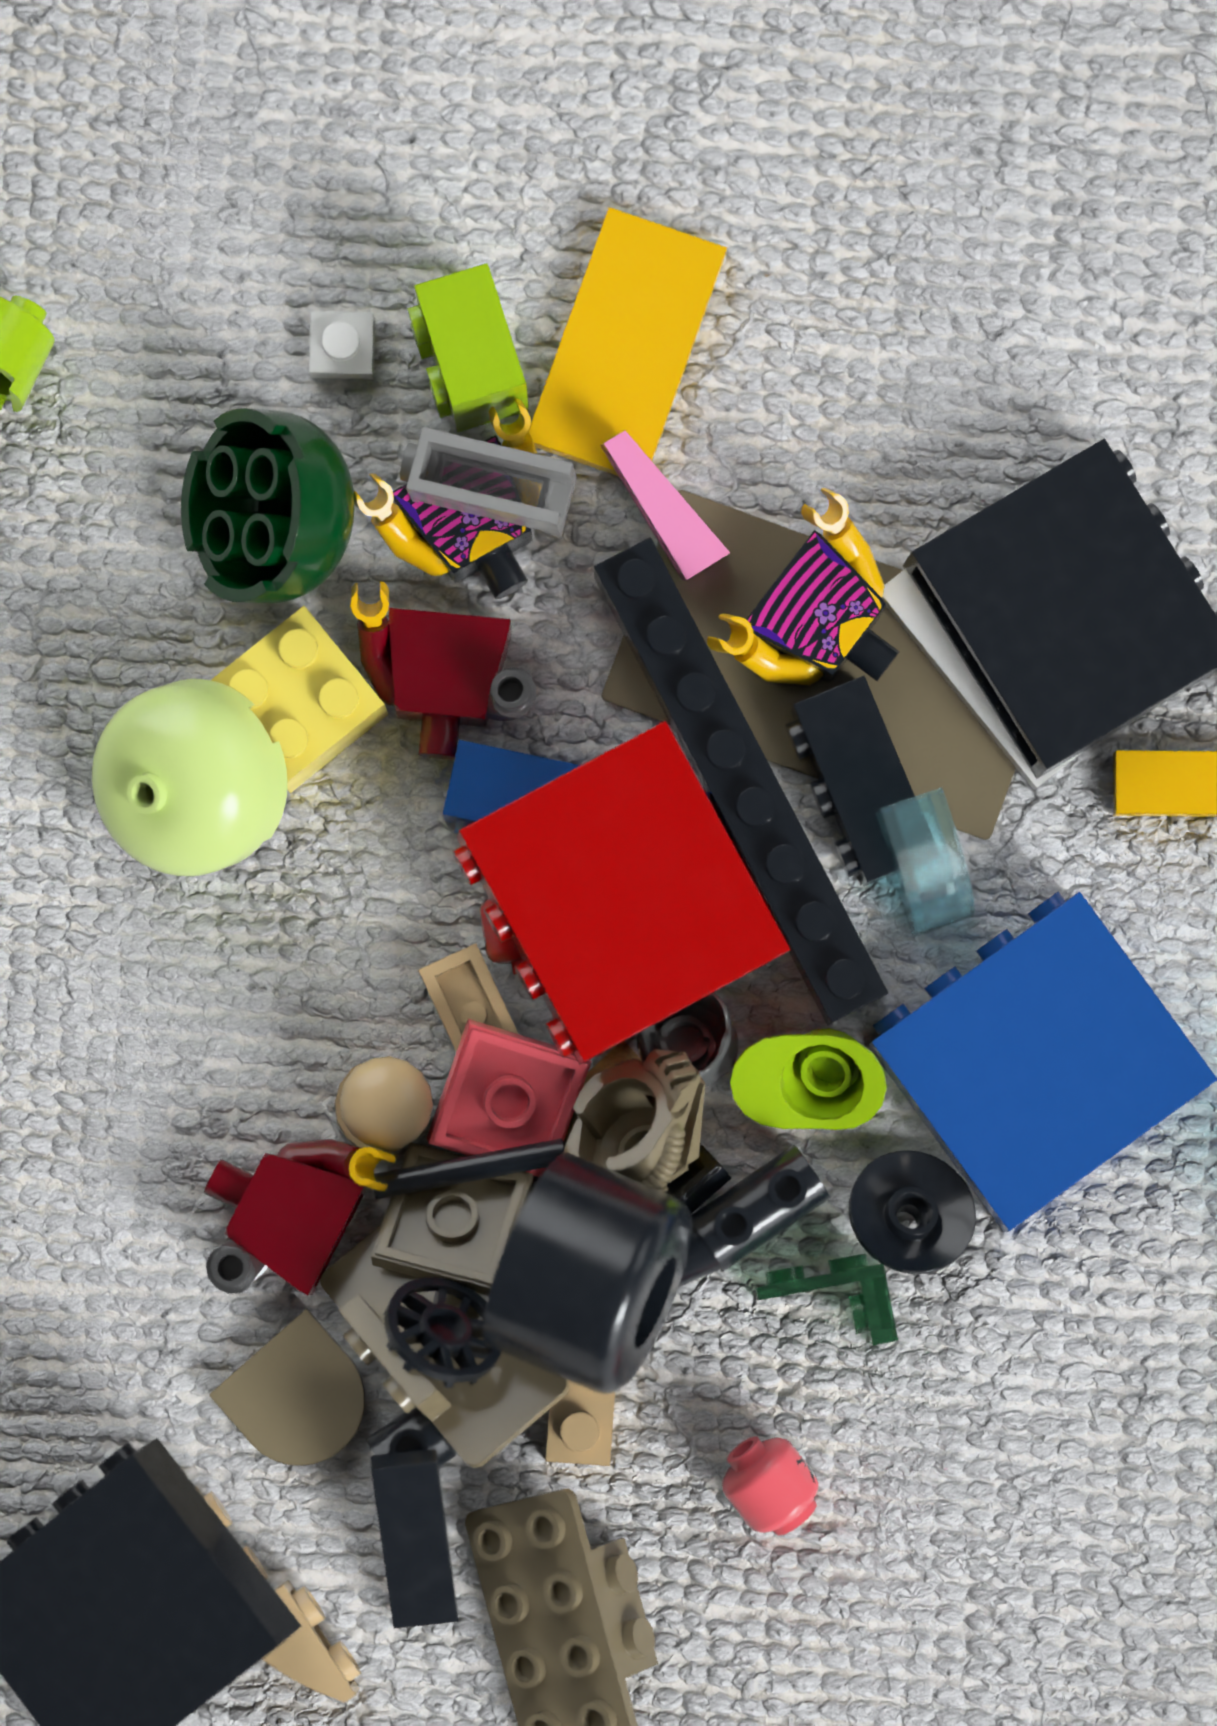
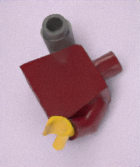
[350,581,536,759]
[204,1139,396,1296]

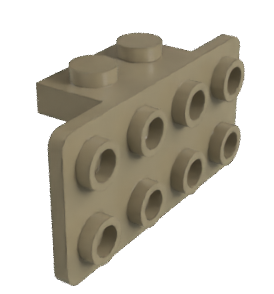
[320,1224,570,1468]
[465,1488,658,1726]

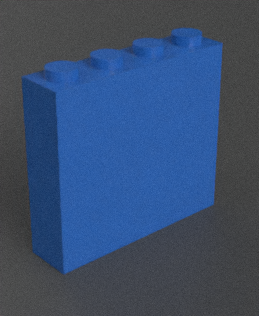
[868,891,1217,1232]

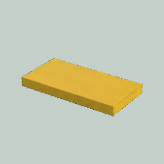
[528,207,727,476]

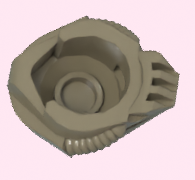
[564,1050,705,1192]

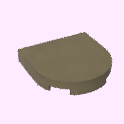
[209,1308,365,1466]

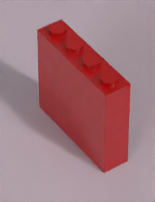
[452,721,791,1065]

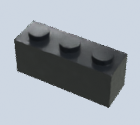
[785,675,939,886]

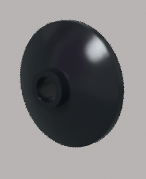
[848,1150,976,1274]

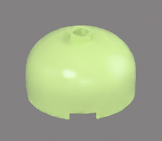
[92,679,288,876]

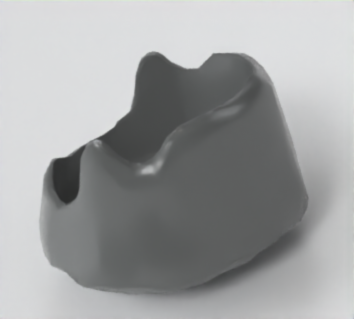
[637,992,738,1087]

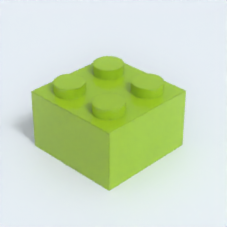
[407,263,529,433]

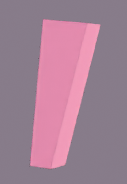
[600,431,730,580]

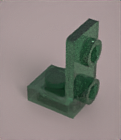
[754,1253,898,1345]

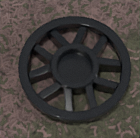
[384,1277,502,1388]

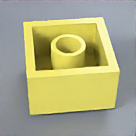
[211,606,389,793]

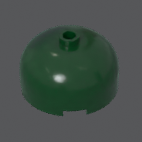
[181,408,355,603]

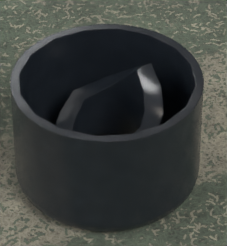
[483,1153,693,1394]

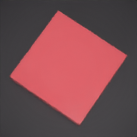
[427,1019,592,1177]

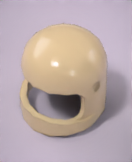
[334,1056,433,1154]

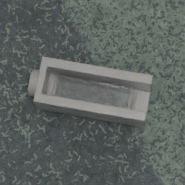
[400,427,577,538]

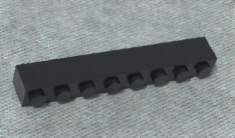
[593,537,889,1026]

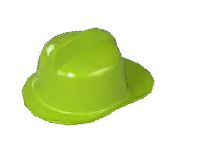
[730,1028,887,1130]

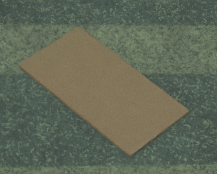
[602,490,1016,840]

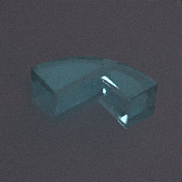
[876,787,975,938]

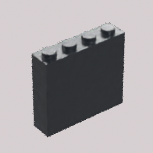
[902,438,1217,779]
[0,1438,302,1726]

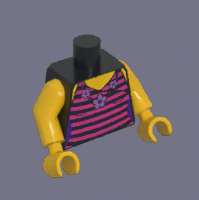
[354,398,543,600]
[707,488,900,685]

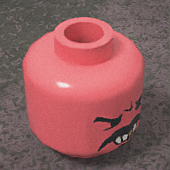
[722,1436,819,1536]

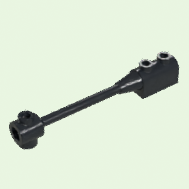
[366,1145,831,1467]

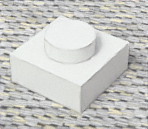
[309,311,375,379]

